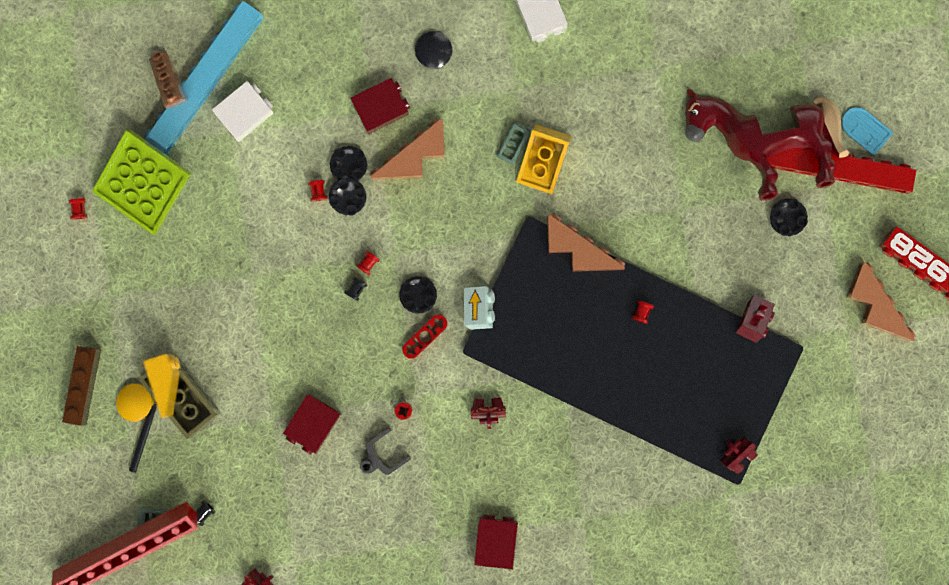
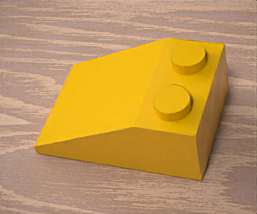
[516,124,572,194]
[144,354,181,418]

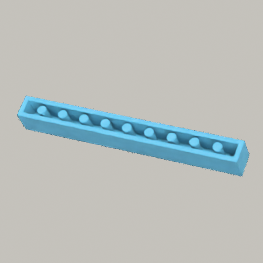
[144,1,264,155]

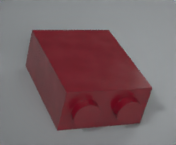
[351,78,410,135]
[283,394,342,455]
[474,514,518,570]

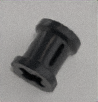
[344,276,368,301]
[195,500,216,526]

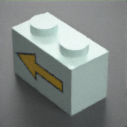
[464,286,495,330]

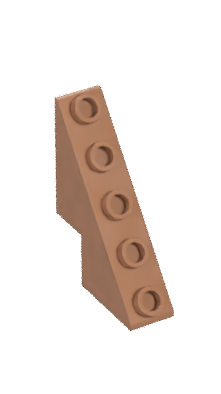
[149,51,188,108]
[370,118,445,180]
[547,213,625,272]
[847,262,916,342]

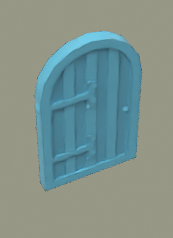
[842,107,893,156]

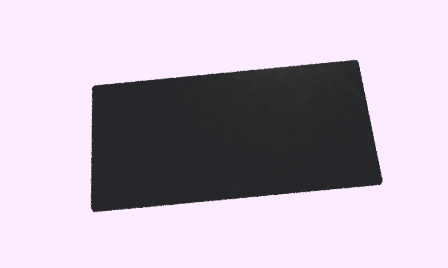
[463,216,803,485]

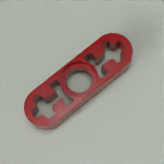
[402,315,447,359]

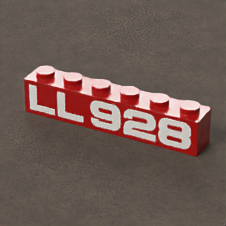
[879,226,949,301]

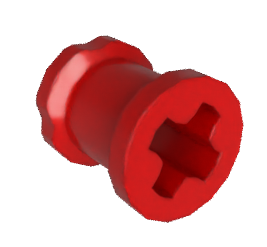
[308,180,327,202]
[68,198,88,220]
[355,250,380,275]
[631,300,654,324]
[395,402,413,420]

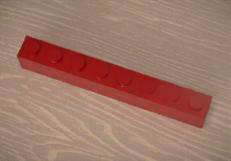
[767,147,917,194]
[51,501,198,585]

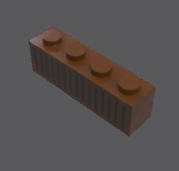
[62,346,101,426]

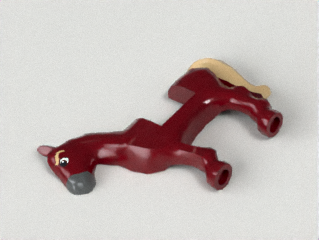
[685,89,849,201]

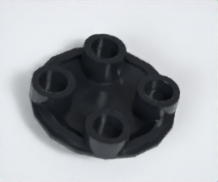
[415,31,452,69]
[329,146,368,181]
[329,178,367,216]
[769,198,808,236]
[399,276,437,314]

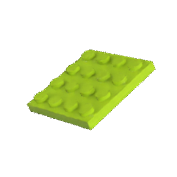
[92,129,192,236]

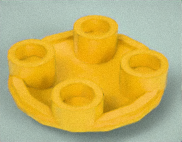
[116,383,154,422]

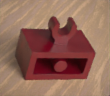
[736,294,775,343]

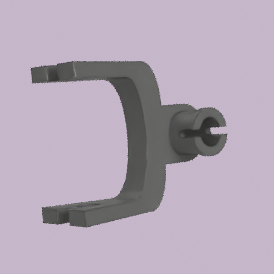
[360,427,411,475]

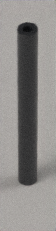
[129,399,157,473]

